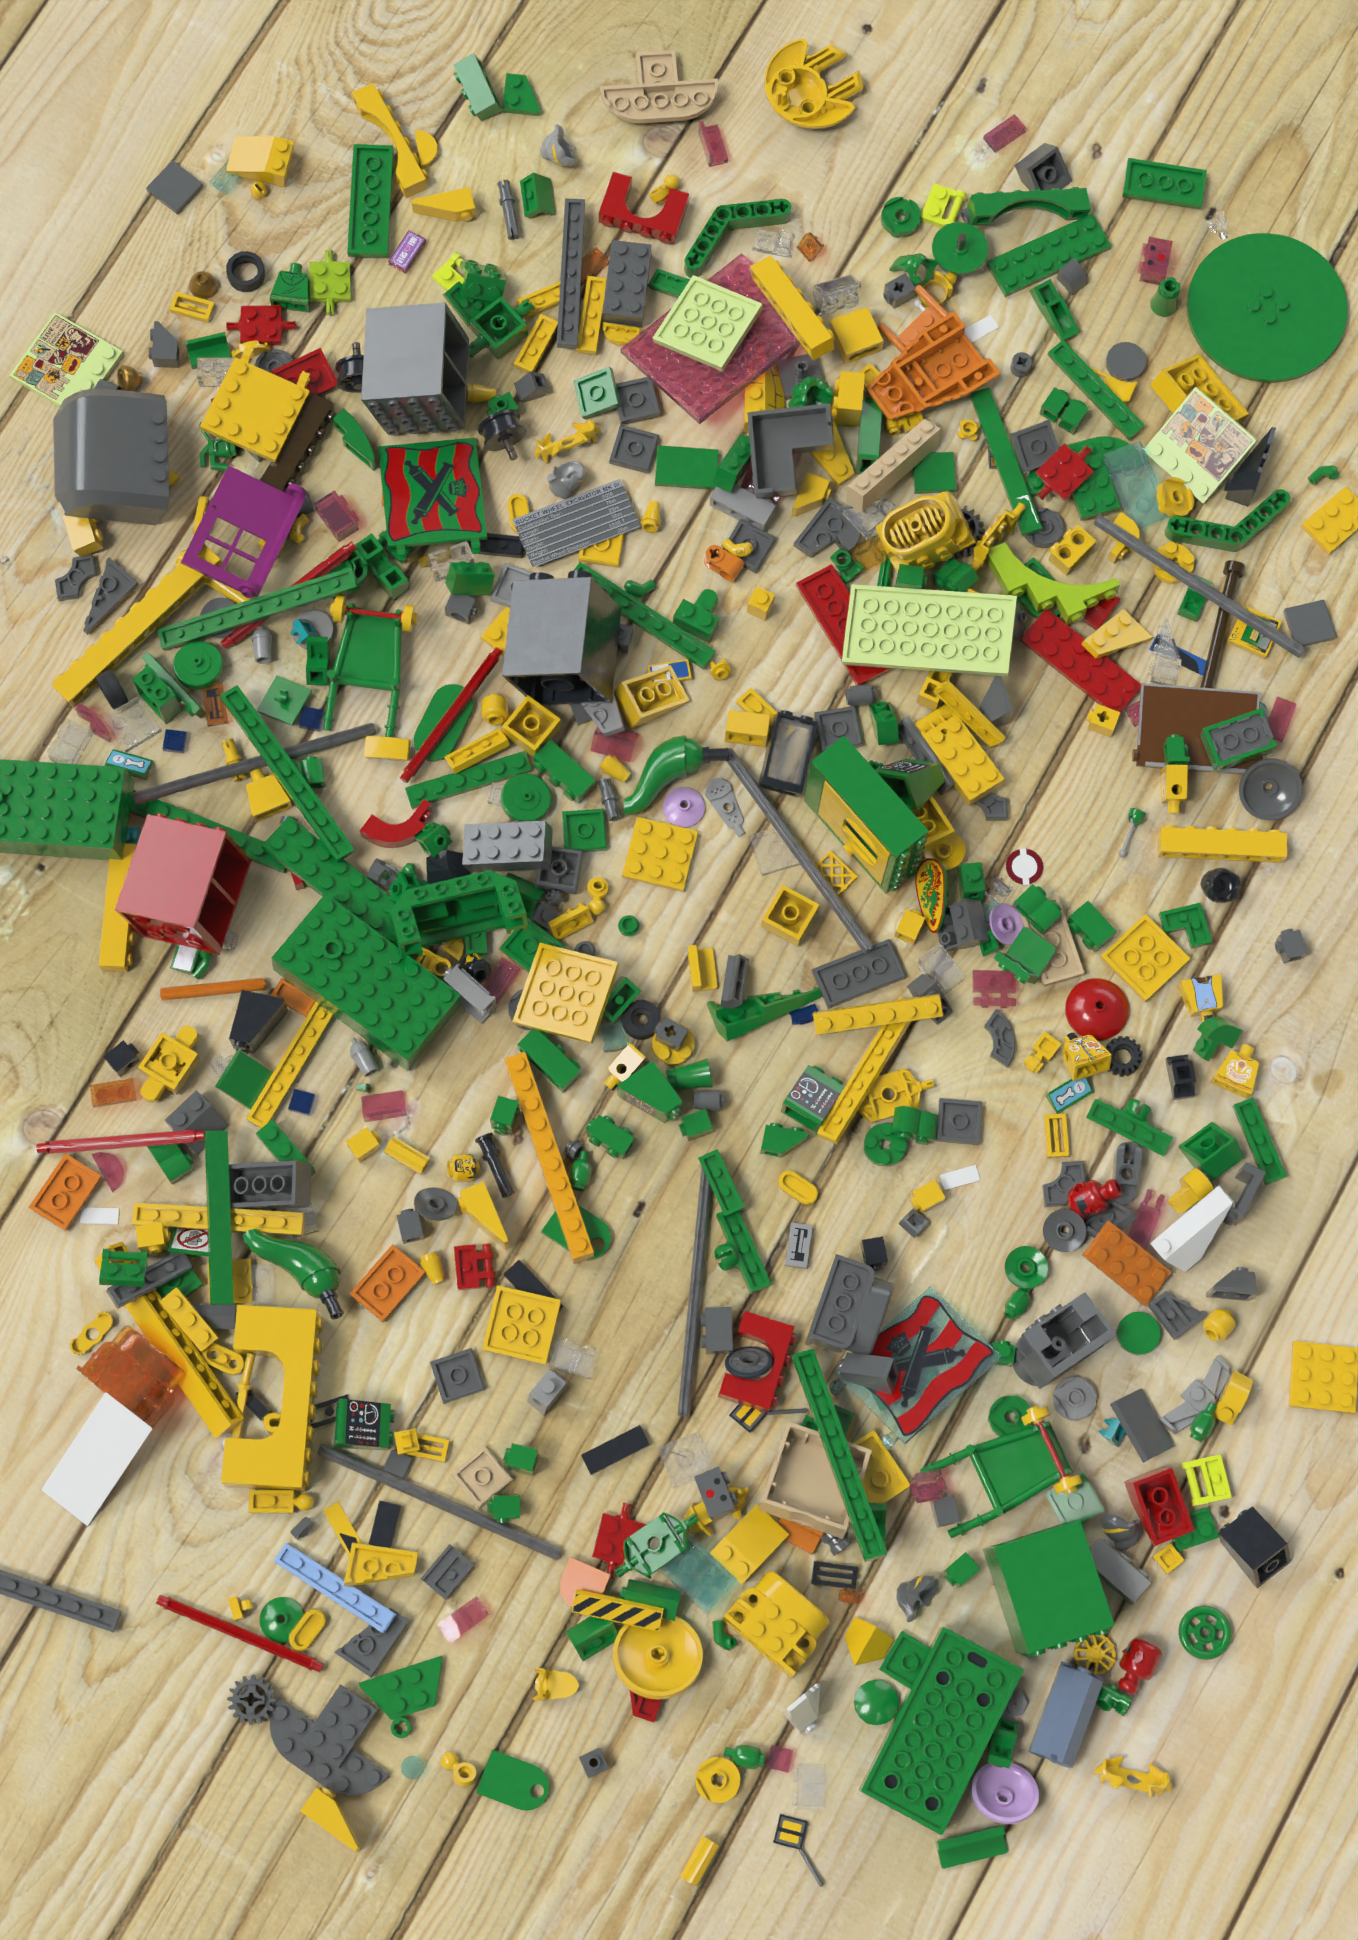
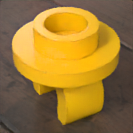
[710,659,731,680]

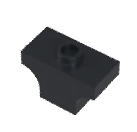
[1165,1054,1196,1100]

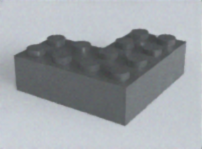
[747,403,835,499]

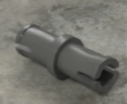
[598,778,621,821]

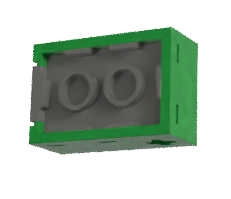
[1200,708,1277,773]

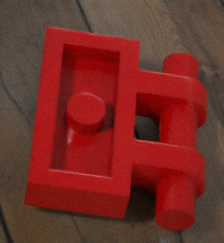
[454,1243,496,1291]

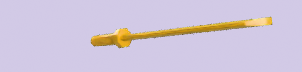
[232,1353,256,1439]

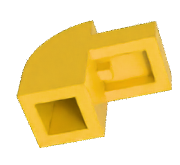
[1106,512,1140,564]
[1213,1370,1253,1426]

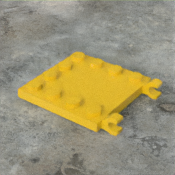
[200,346,310,463]

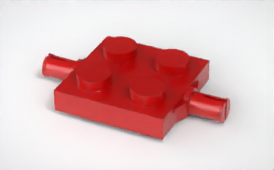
[226,305,296,345]
[1035,443,1094,502]
[592,1502,646,1579]

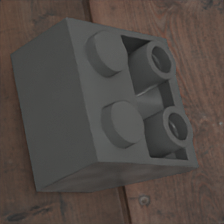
[938,899,990,952]

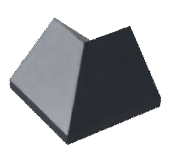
[426,850,470,884]

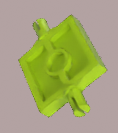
[309,249,350,316]

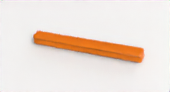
[160,978,266,1000]

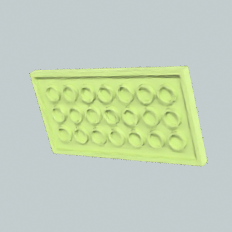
[842,584,1017,677]

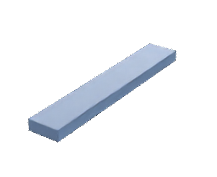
[274,1543,397,1634]

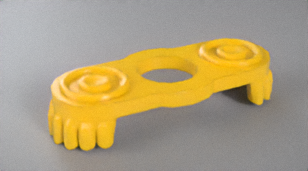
[69,1311,113,1355]

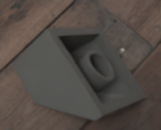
[979,676,1013,727]
[1206,1267,1257,1301]

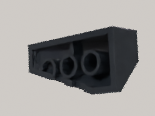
[1224,427,1276,507]

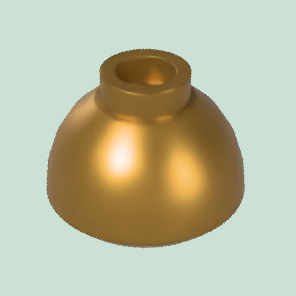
[189,271,217,299]
[117,365,143,391]

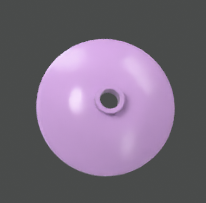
[971,1763,1039,1824]

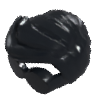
[1200,868,1240,903]

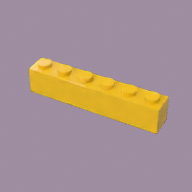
[750,255,835,361]
[1158,825,1287,863]
[99,844,137,972]

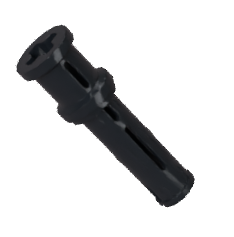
[475,1132,515,1198]

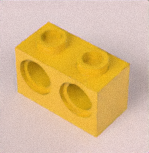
[1048,525,1096,576]

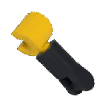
[235,1389,281,1435]

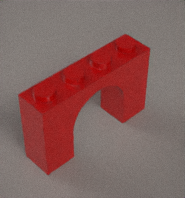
[599,172,689,244]
[718,1311,797,1413]

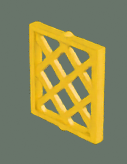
[806,851,858,896]

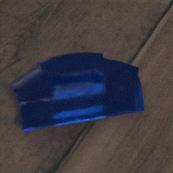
[789,1004,818,1025]

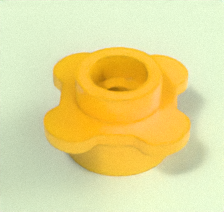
[958,420,980,441]

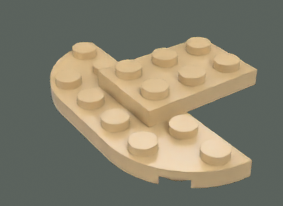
[600,50,718,123]

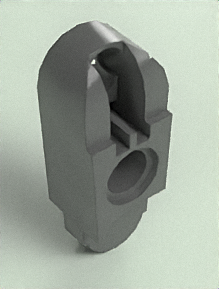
[1112,1142,1143,1206]

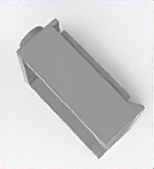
[443,964,496,1024]

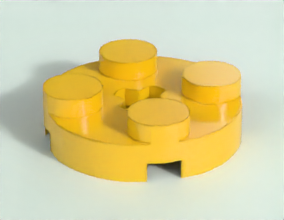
[1156,477,1194,517]
[1152,542,1194,584]
[652,1023,694,1066]
[695,1757,740,1803]

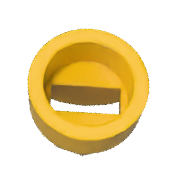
[251,181,267,199]

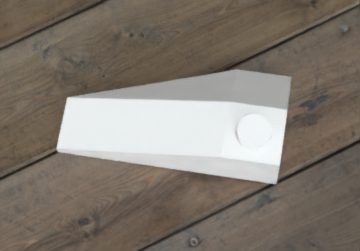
[1150,1185,1234,1272]
[782,1682,821,1734]

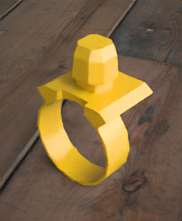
[918,271,957,308]

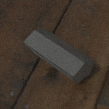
[720,954,749,1009]
[192,1304,237,1329]

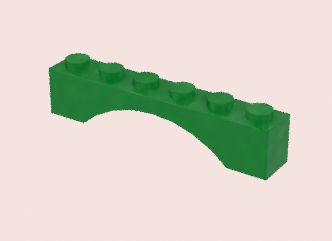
[967,187,1091,226]

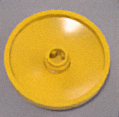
[613,1616,703,1699]

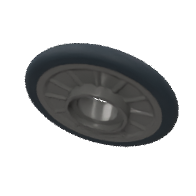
[725,1346,773,1378]

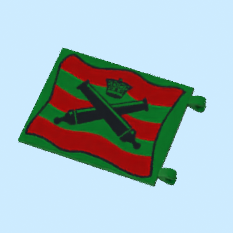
[378,438,487,561]

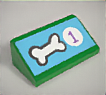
[105,749,153,780]
[1045,1078,1093,1114]

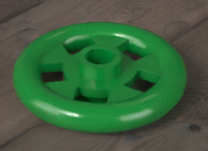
[1178,1605,1232,1660]

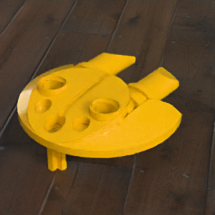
[764,38,863,129]

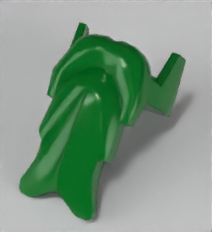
[889,253,938,287]

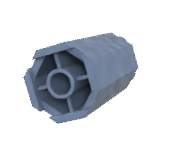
[1028,1661,1104,1768]

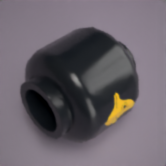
[460,953,491,984]

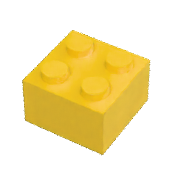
[832,371,865,427]
[502,695,561,756]
[761,884,819,947]

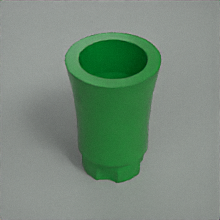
[1150,277,1180,317]
[666,1058,713,1090]

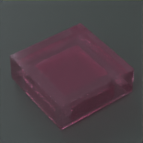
[766,1745,793,1773]

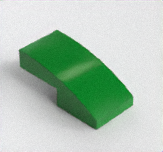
[1177,575,1213,622]

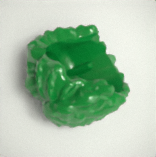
[788,376,834,408]

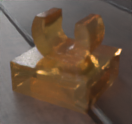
[796,232,824,262]

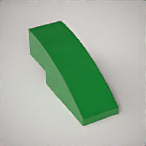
[1029,279,1080,341]
[333,408,376,471]

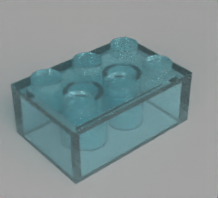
[658,1535,737,1614]

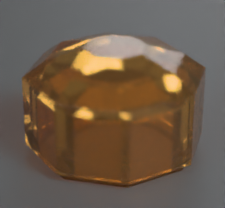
[838,1588,860,1605]

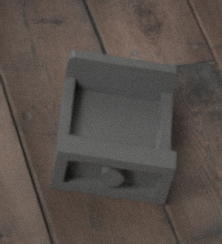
[1223,1162,1266,1225]

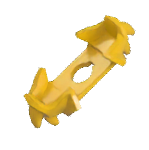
[535,419,602,463]
[684,1486,749,1536]
[1093,1757,1172,1797]

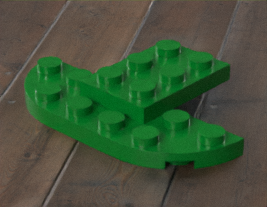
[1026,436,1145,521]

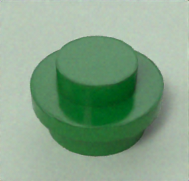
[618,915,639,937]

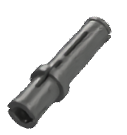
[497,180,520,240]

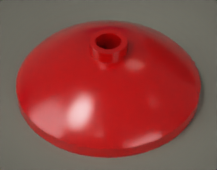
[1065,978,1129,1041]

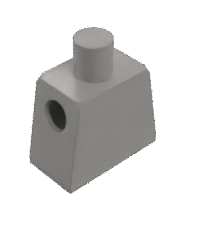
[527,1369,570,1415]

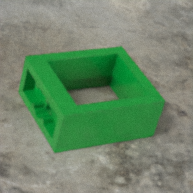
[132,666,182,724]

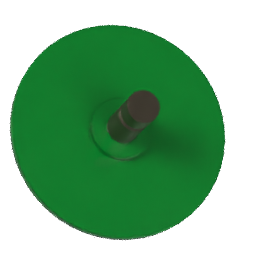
[932,222,988,276]

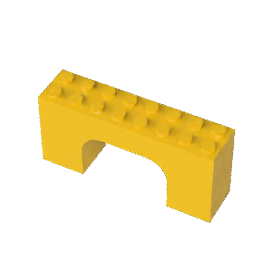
[221,1305,324,1492]

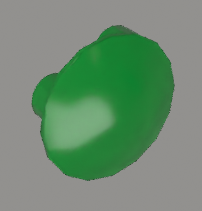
[854,1680,899,1725]

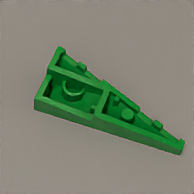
[707,987,821,1042]

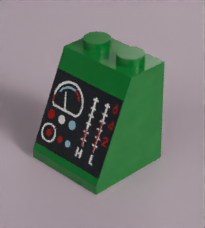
[875,758,945,811]
[617,1060,683,1123]
[781,1065,845,1134]
[334,1399,394,1451]

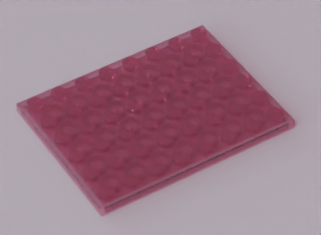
[620,253,800,424]

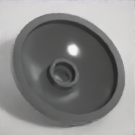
[1239,758,1302,820]

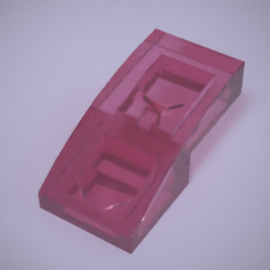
[75,703,112,742]
[438,1597,490,1643]

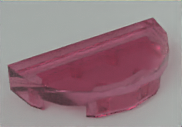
[91,1152,124,1192]

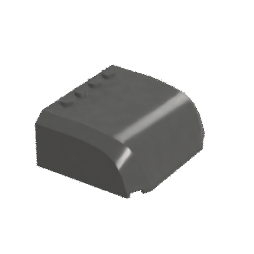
[53,389,169,525]

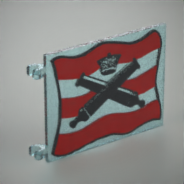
[829,1287,1002,1449]

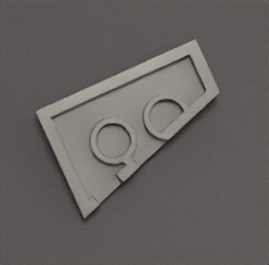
[581,689,625,737]

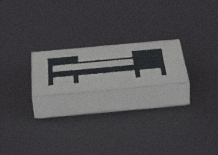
[785,1222,813,1269]

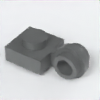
[530,889,564,930]

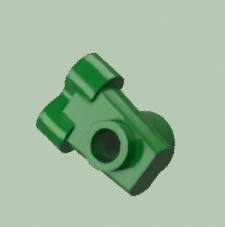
[830,548,865,584]
[1096,1683,1133,1716]

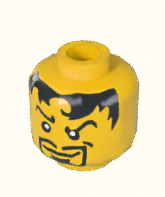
[447,1154,480,1182]

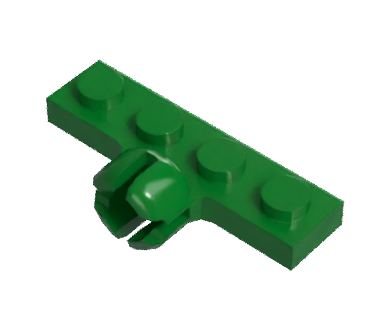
[1086,1098,1173,1156]
[714,1211,772,1294]

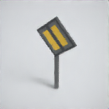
[729,1404,808,1433]
[773,1814,823,1887]

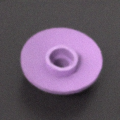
[663,787,705,828]
[990,904,1023,945]

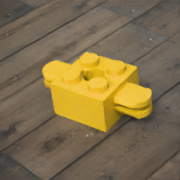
[138,1026,201,1103]

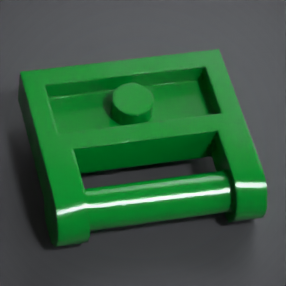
[99,1248,148,1287]

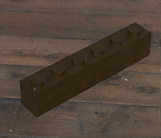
[260,393,336,493]

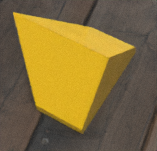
[844,1617,894,1666]

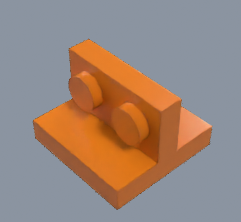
[778,1518,824,1555]

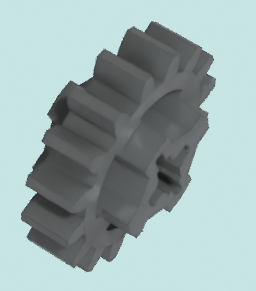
[227,1675,277,1725]

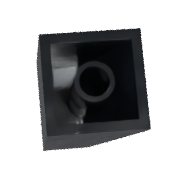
[229,990,288,1055]
[1218,1506,1291,1588]

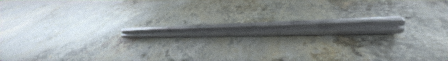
[1093,515,1305,658]
[132,723,376,804]
[727,748,874,953]
[678,1167,711,1417]
[317,1444,562,1560]

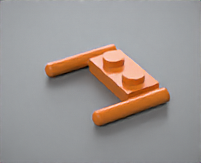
[877,285,949,353]

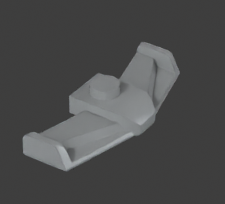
[1159,1356,1232,1435]

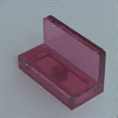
[698,121,728,167]
[590,727,639,762]
[361,1090,407,1122]

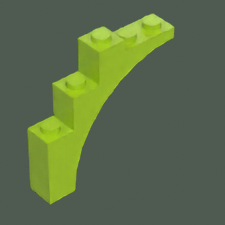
[986,542,1120,624]

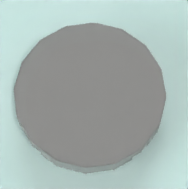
[292,609,334,650]
[1053,1376,1097,1421]

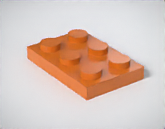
[28,1153,102,1232]
[349,1244,426,1323]

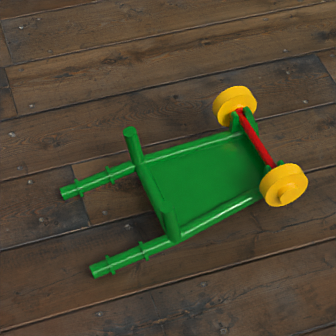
[322,595,418,738]
[920,1405,1083,1538]

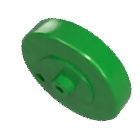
[173,641,224,690]
[500,773,551,822]

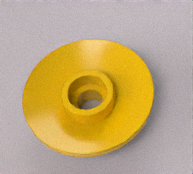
[923,833,965,870]

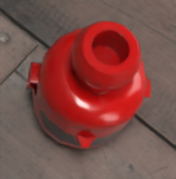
[1067,1179,1122,1220]
[1118,1637,1163,1695]

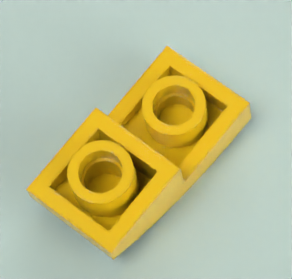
[364,736,411,761]

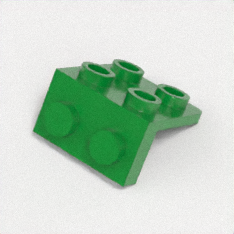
[460,260,506,302]
[993,927,1057,984]

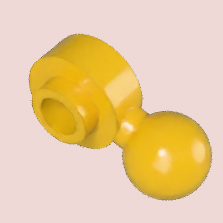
[649,174,680,204]
[587,877,608,915]
[441,1752,476,1787]

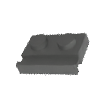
[421,1544,475,1600]

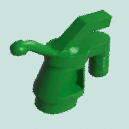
[199,422,237,472]

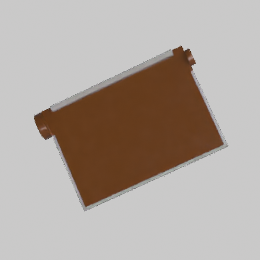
[1132,683,1263,775]

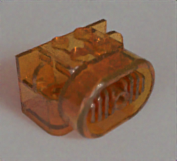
[76,1325,185,1429]

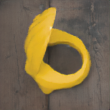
[533,1668,579,1701]

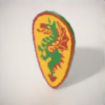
[915,858,949,933]

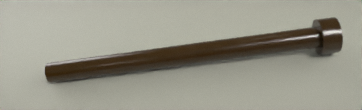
[1200,560,1245,689]

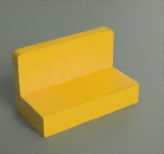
[724,710,770,747]
[687,945,718,992]

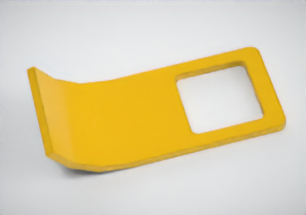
[1090,367,1138,402]

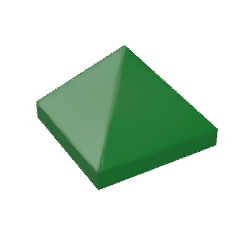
[980,930,1000,956]

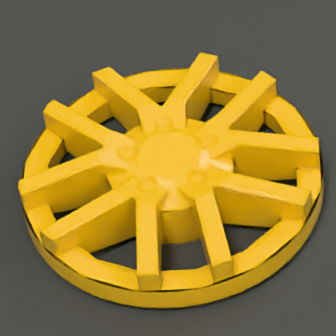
[1074,1635,1116,1675]

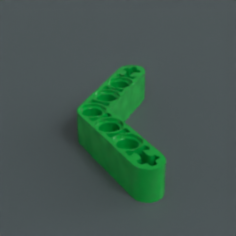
[684,199,791,278]
[1164,489,1290,552]

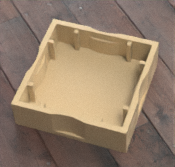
[758,1421,872,1539]

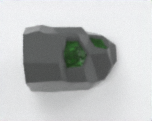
[367,858,399,890]

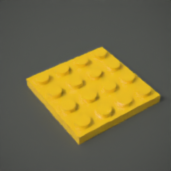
[512,943,620,1044]

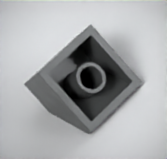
[1014,143,1072,191]
[165,1090,229,1155]

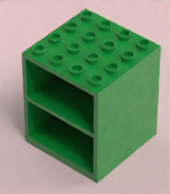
[983,1520,1115,1657]

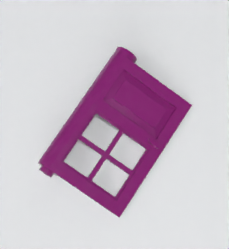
[181,465,307,599]

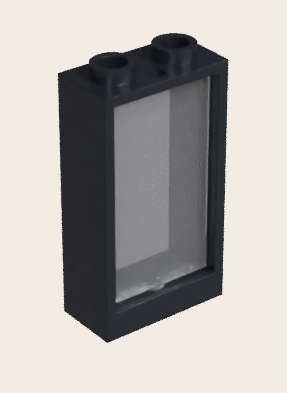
[758,710,818,798]

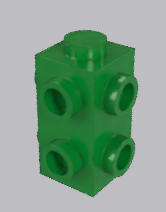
[586,1115,635,1159]

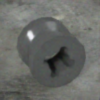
[1010,352,1032,378]

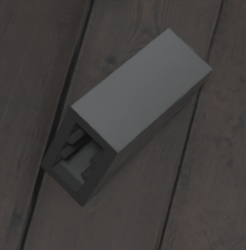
[838,1352,899,1395]

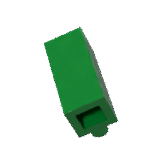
[620,1579,681,1621]

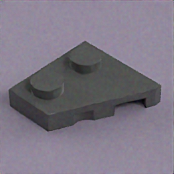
[1147,1291,1207,1340]

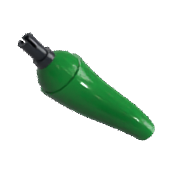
[624,735,729,815]
[243,1229,344,1320]

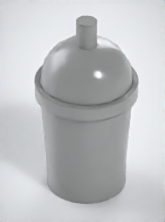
[251,624,272,664]
[350,1037,379,1077]

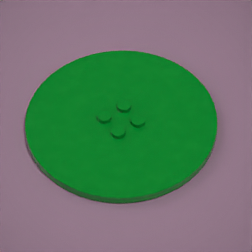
[1186,233,1347,383]

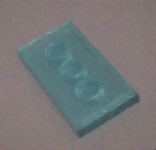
[1102,441,1170,529]

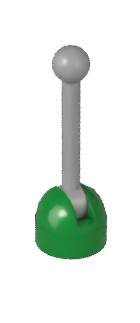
[1118,808,1146,858]

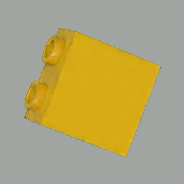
[829,307,883,364]

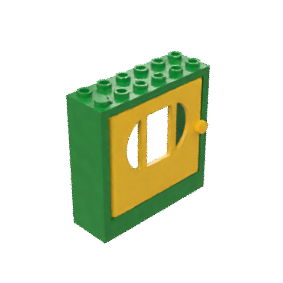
[804,736,929,894]

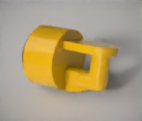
[1168,1168,1215,1213]

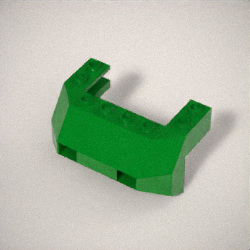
[388,870,528,959]

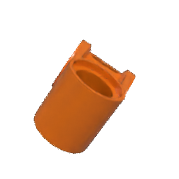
[704,545,745,582]

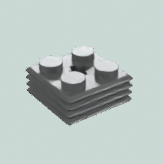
[535,846,583,894]

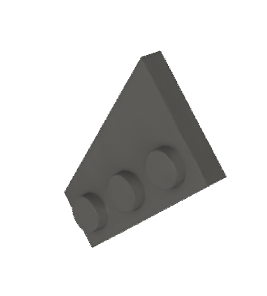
[793,497,863,557]
[334,1608,410,1678]

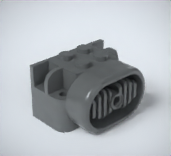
[805,1254,894,1355]
[1012,1292,1116,1389]

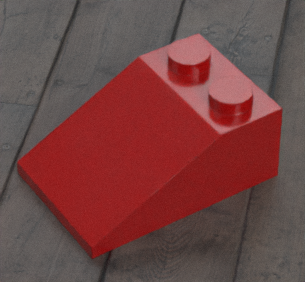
[1124,1466,1194,1546]

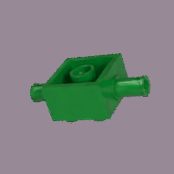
[469,296,535,359]

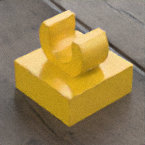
[394,1428,420,1455]
[228,1596,253,1622]

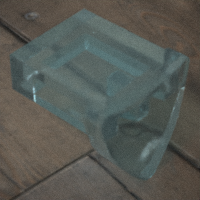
[600,1021,628,1053]

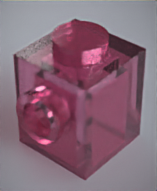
[910,1469,947,1503]

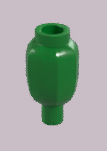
[569,1151,591,1191]
[1004,1289,1031,1320]
[1190,1402,1217,1443]
[723,1745,766,1769]

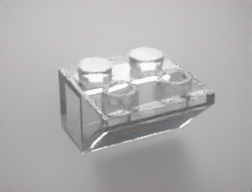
[813,274,861,315]

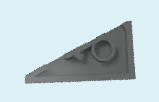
[83,557,138,635]

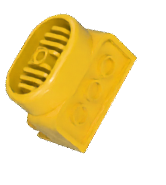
[876,491,976,570]
[722,1571,830,1679]

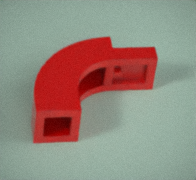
[360,799,432,848]

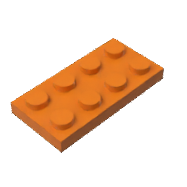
[1082,1221,1171,1307]

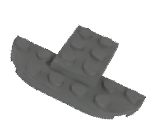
[270,1684,389,1795]

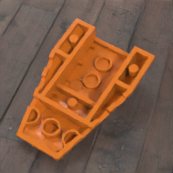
[866,311,1001,421]

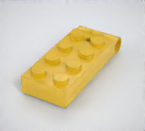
[914,704,1004,806]

